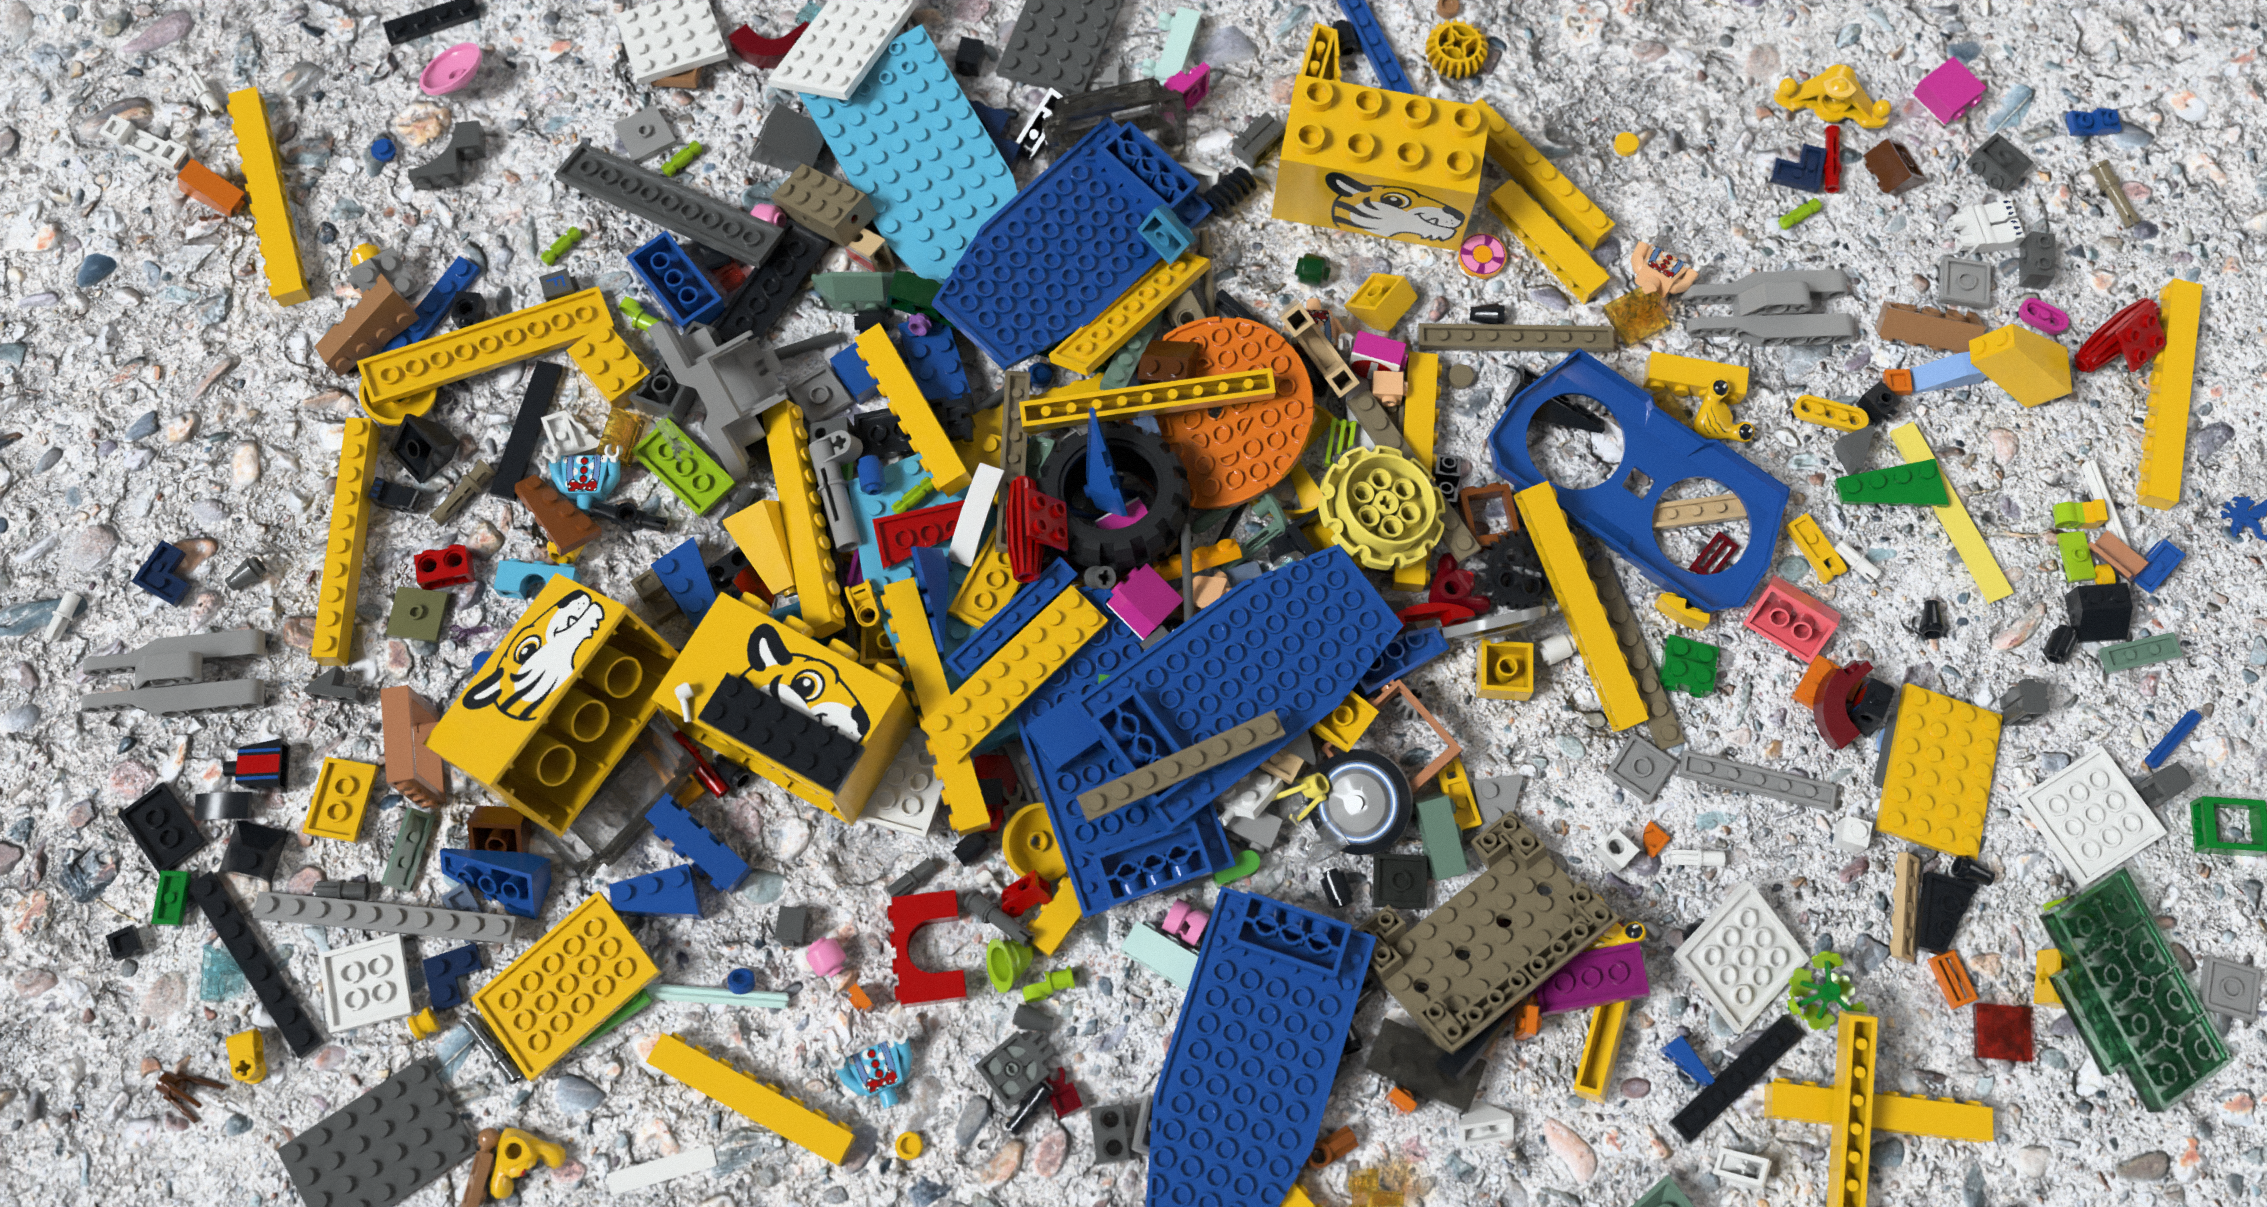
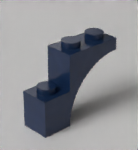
[967,99,1021,174]

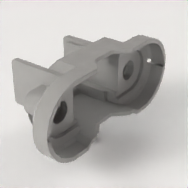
[647,321,788,482]

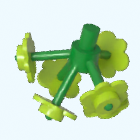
[1787,951,1868,1031]

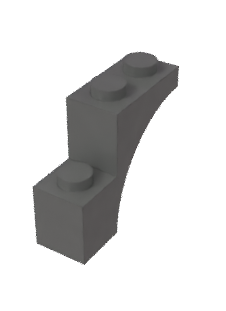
[408,120,486,190]

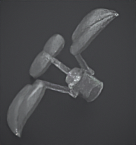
[1256,781,1350,897]

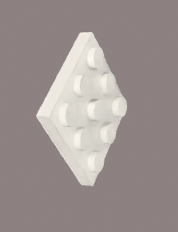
[318,933,415,1034]

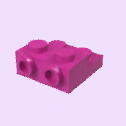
[1160,61,1211,122]

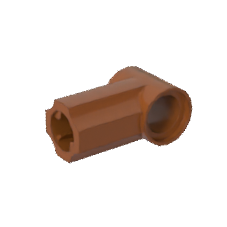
[1305,1125,1359,1171]

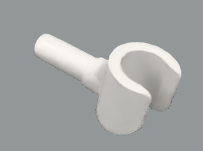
[171,127,196,159]
[675,682,694,723]
[975,870,1004,894]

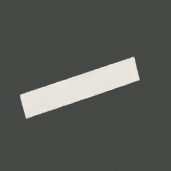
[607,1144,717,1196]

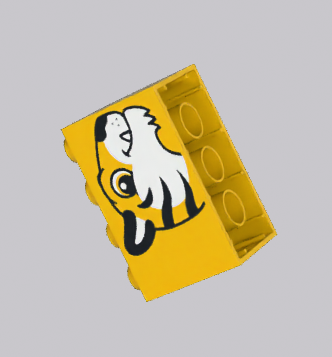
[1271,74,1491,251]
[422,573,680,838]
[651,592,918,827]

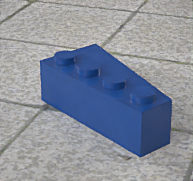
[651,537,717,630]
[644,792,753,895]

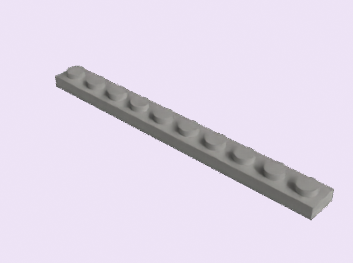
[252,891,519,945]

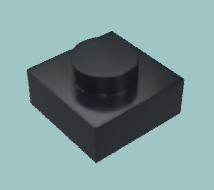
[106,925,144,962]

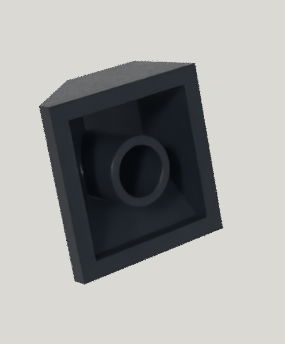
[389,413,460,484]
[219,820,289,883]

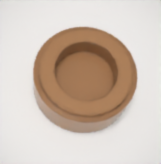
[1436,0,1460,19]

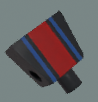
[1847,678,1895,736]
[223,739,291,794]

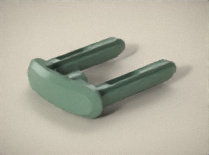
[1191,491,1289,572]

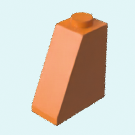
[177,158,246,218]

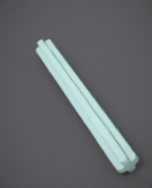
[645,983,789,1009]

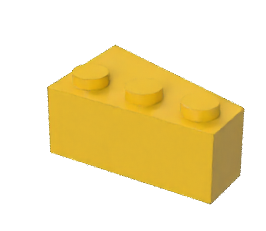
[1292,22,1341,95]

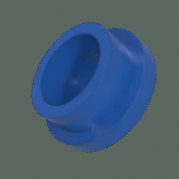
[371,139,396,162]

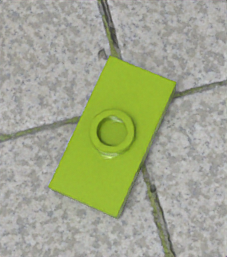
[2056,531,2097,583]

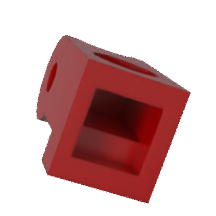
[1001,869,1052,918]

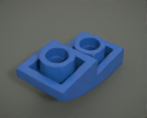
[2065,108,2122,136]

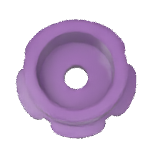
[908,313,932,336]

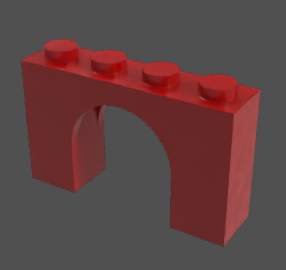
[887,890,967,1008]

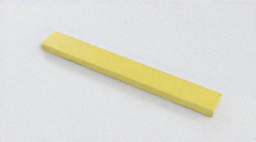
[1889,421,2014,604]

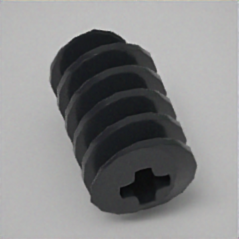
[1204,167,1257,218]

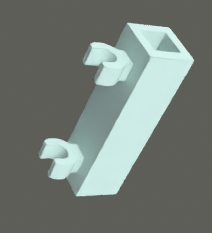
[1142,6,1201,92]

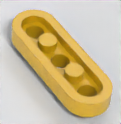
[1793,395,1869,433]

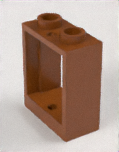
[1457,482,1520,554]

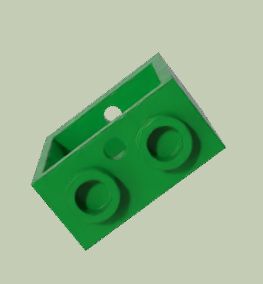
[2190,796,2267,857]

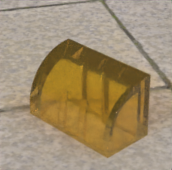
[596,407,645,467]

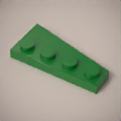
[1834,459,1949,508]

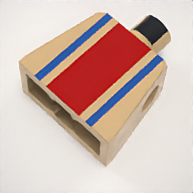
[845,228,896,273]

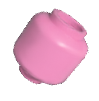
[750,203,786,228]
[806,936,846,978]

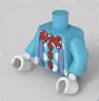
[543,443,623,514]
[826,1024,913,1109]

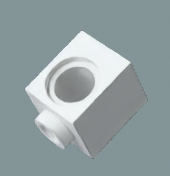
[1593,828,1639,874]

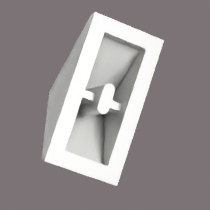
[1713,1147,1772,1190]

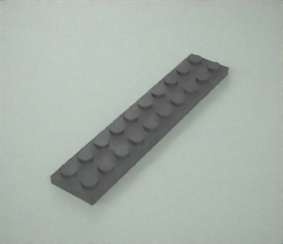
[554,142,785,269]

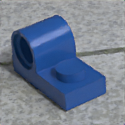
[2133,539,2186,594]

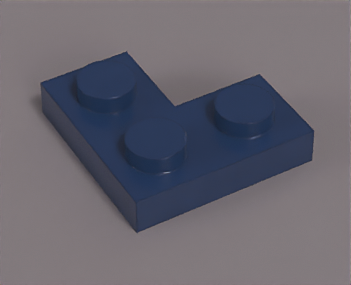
[1770,143,1827,194]
[131,540,192,608]
[422,943,484,1013]

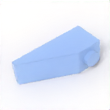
[1910,351,1986,394]

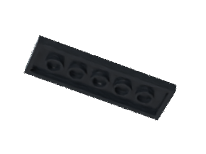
[712,219,831,346]
[698,673,866,796]

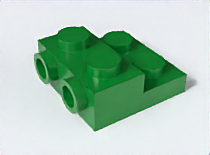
[1658,634,1719,698]

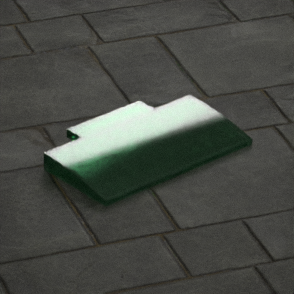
[2039,867,2235,1113]

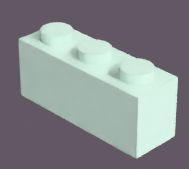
[1120,921,1200,992]

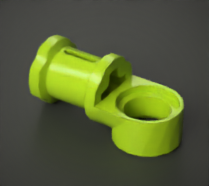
[618,296,665,337]
[1022,966,1076,1003]

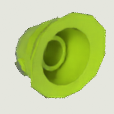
[986,938,1035,993]

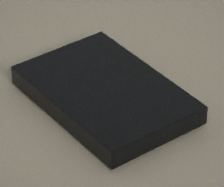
[118,782,209,875]

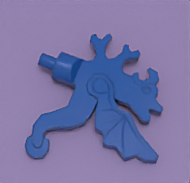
[2220,496,2267,542]

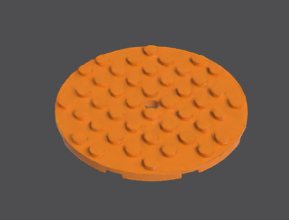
[1119,316,1315,510]

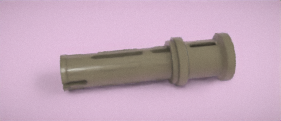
[2088,159,2141,229]
[429,459,496,527]

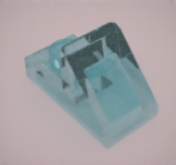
[200,945,243,1003]

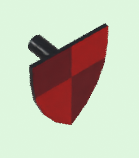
[732,564,775,608]

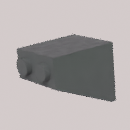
[748,102,827,173]

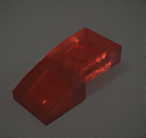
[701,256,747,294]

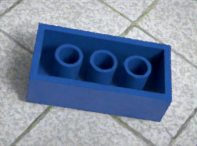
[626,230,726,333]
[898,320,974,407]

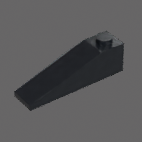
[1504,365,1605,434]

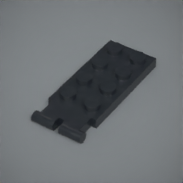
[854,393,974,463]

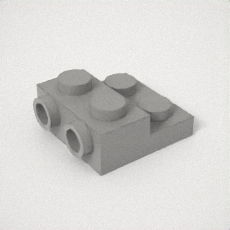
[347,246,420,300]

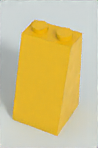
[1969,323,2072,408]
[722,500,799,598]

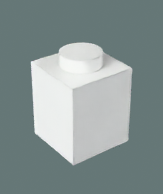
[1832,815,1873,854]

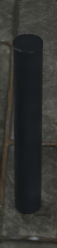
[1214,502,1248,544]

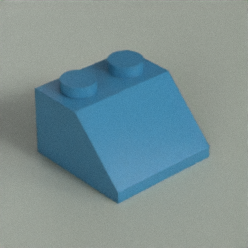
[1137,203,1197,265]

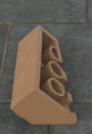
[1875,301,1986,354]

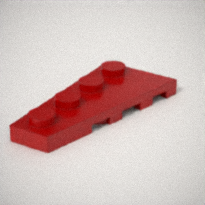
[872,500,965,571]

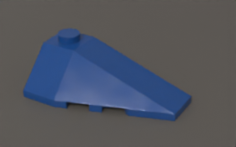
[1083,407,1128,517]
[911,546,953,660]
[1352,627,1450,701]
[440,848,552,920]

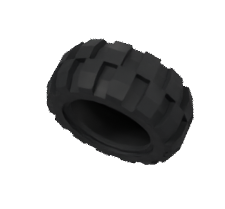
[1036,422,1191,577]

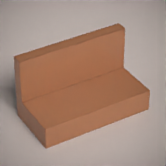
[2088,530,2149,583]

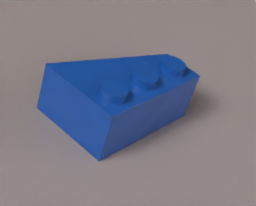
[608,863,704,920]

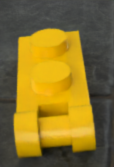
[1784,513,1847,584]
[1436,757,1482,831]

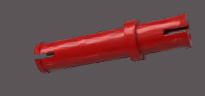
[1822,125,1842,193]
[668,730,730,799]

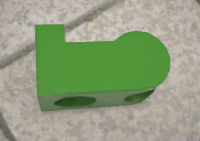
[1213,850,1260,889]

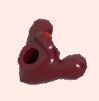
[1428,552,1491,616]

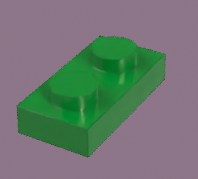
[151,871,192,927]

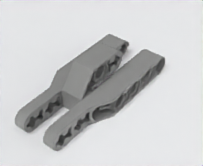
[1682,269,1856,347]
[81,629,266,719]

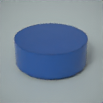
[1028,362,1052,388]
[727,968,755,995]

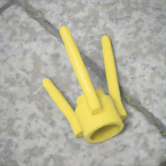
[1271,772,1329,822]

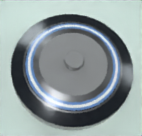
[1442,605,1546,644]
[1307,749,1413,855]

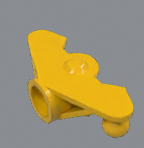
[1774,64,1892,128]

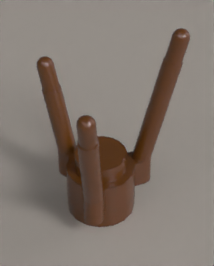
[155,1071,226,1123]

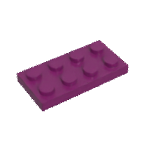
[1537,941,1651,1017]

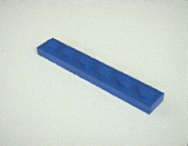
[1336,0,1414,94]
[379,256,481,354]
[945,557,1078,682]

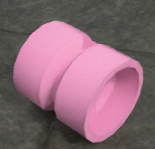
[1162,898,1211,946]

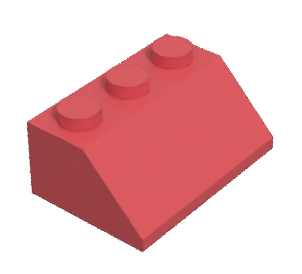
[1743,575,1841,664]

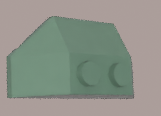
[811,272,895,314]

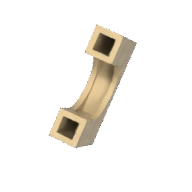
[1277,298,1360,398]

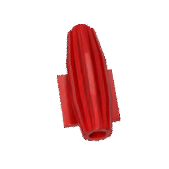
[2074,298,2167,373]
[1006,476,1068,583]

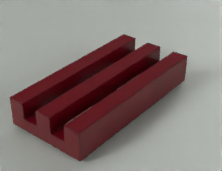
[1688,531,1739,575]

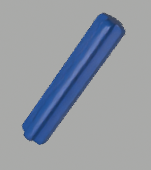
[2144,709,2202,769]

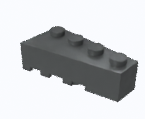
[628,321,723,425]

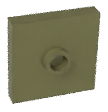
[386,586,450,643]

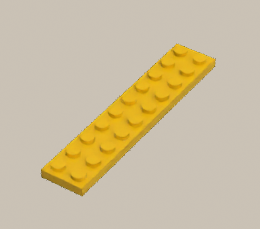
[356,286,616,407]

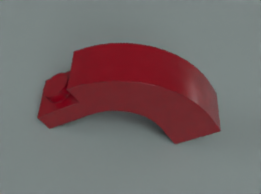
[728,21,810,69]
[1813,660,1874,750]

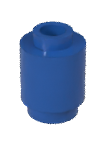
[857,455,886,495]

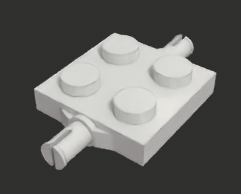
[1213,769,1284,826]

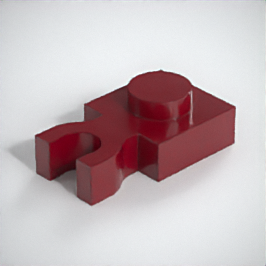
[1046,1066,1084,1120]

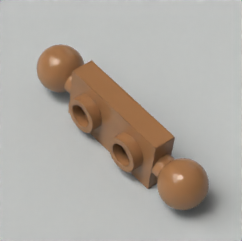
[460,1127,501,1207]

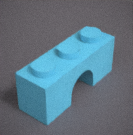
[493,558,581,600]

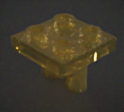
[1602,287,1670,348]
[1348,1168,1404,1207]

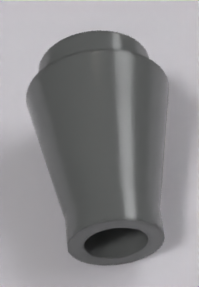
[225,556,267,591]
[1012,1003,1054,1033]

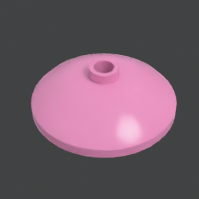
[419,42,482,96]

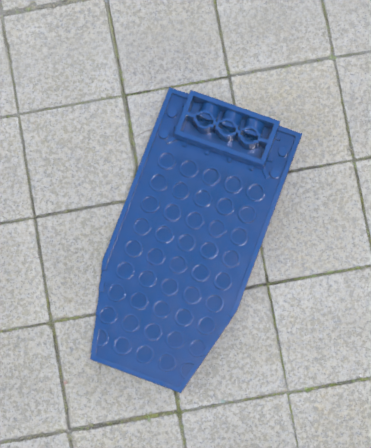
[932,116,1213,371]
[1073,544,1403,832]
[1008,586,1236,919]
[1145,886,1377,1207]

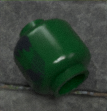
[1294,253,1331,287]

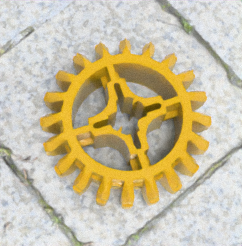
[1425,18,1488,80]

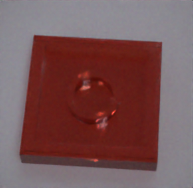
[1973,1003,2033,1063]

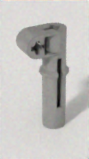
[809,430,863,553]

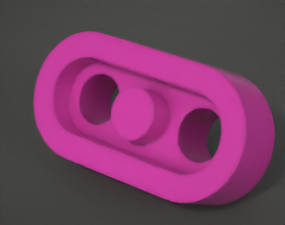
[2018,298,2069,335]

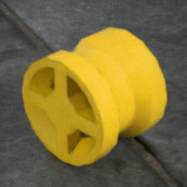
[407,1006,441,1041]

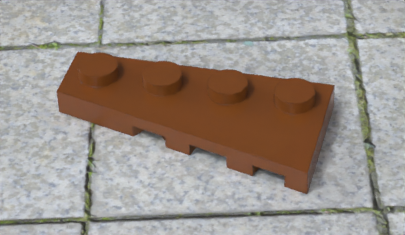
[515,474,602,556]

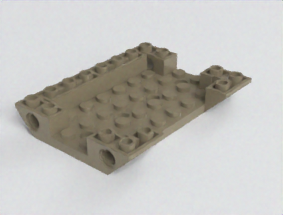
[1356,810,1621,1054]

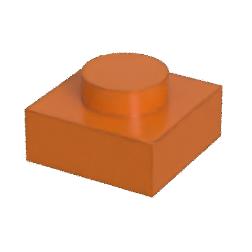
[1882,369,1913,395]
[847,983,875,1014]
[1386,1087,1417,1115]

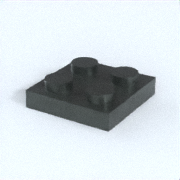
[1372,853,1427,910]

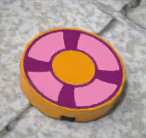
[1458,233,1506,279]

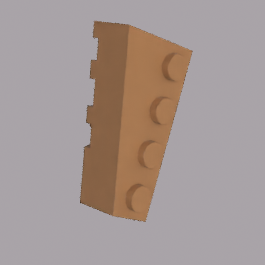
[314,273,420,377]

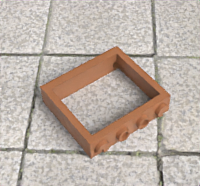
[1321,679,1463,795]
[380,685,447,809]

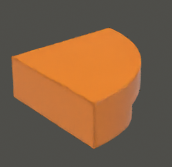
[1643,821,1671,859]

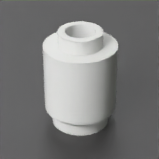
[1536,633,1577,666]

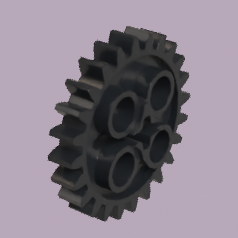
[1478,529,1553,611]

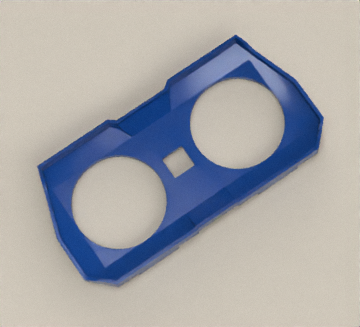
[1487,348,1791,614]

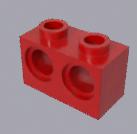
[414,544,476,590]

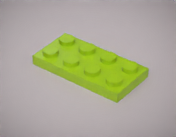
[631,418,737,519]

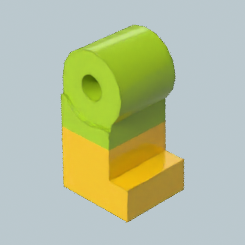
[2052,499,2108,529]

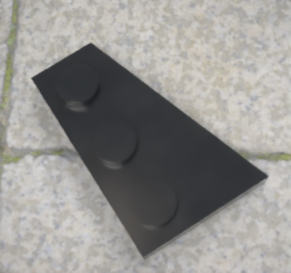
[1915,871,1979,956]

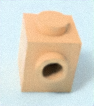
[1371,371,1408,407]

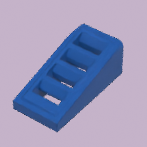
[1659,1035,1715,1087]

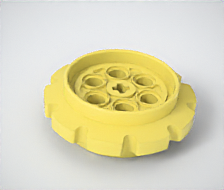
[1318,445,1446,570]

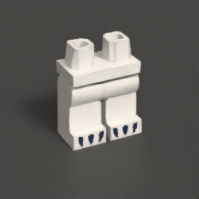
[1947,197,2025,256]

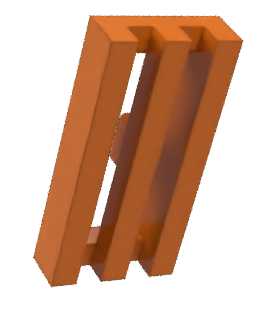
[1927,949,1979,1010]

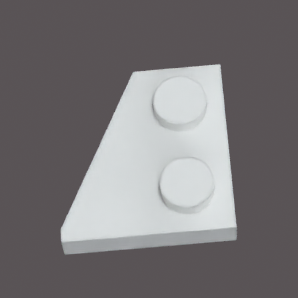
[541,410,604,460]

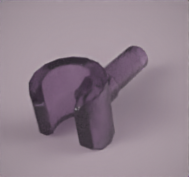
[449,625,488,643]

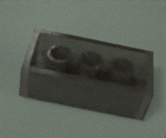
[1362,1017,1487,1116]

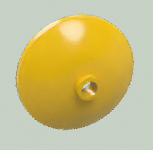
[359,379,437,426]
[1002,802,1067,882]

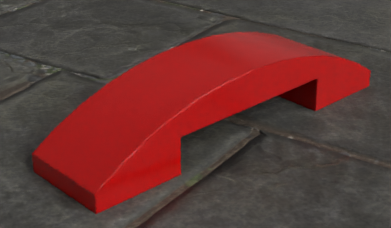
[1395,602,1475,635]

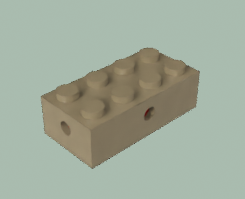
[771,163,877,247]

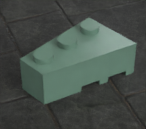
[1413,791,1469,881]

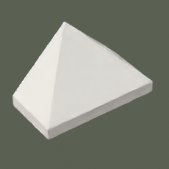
[1178,162,1219,194]
[1458,1101,1514,1147]

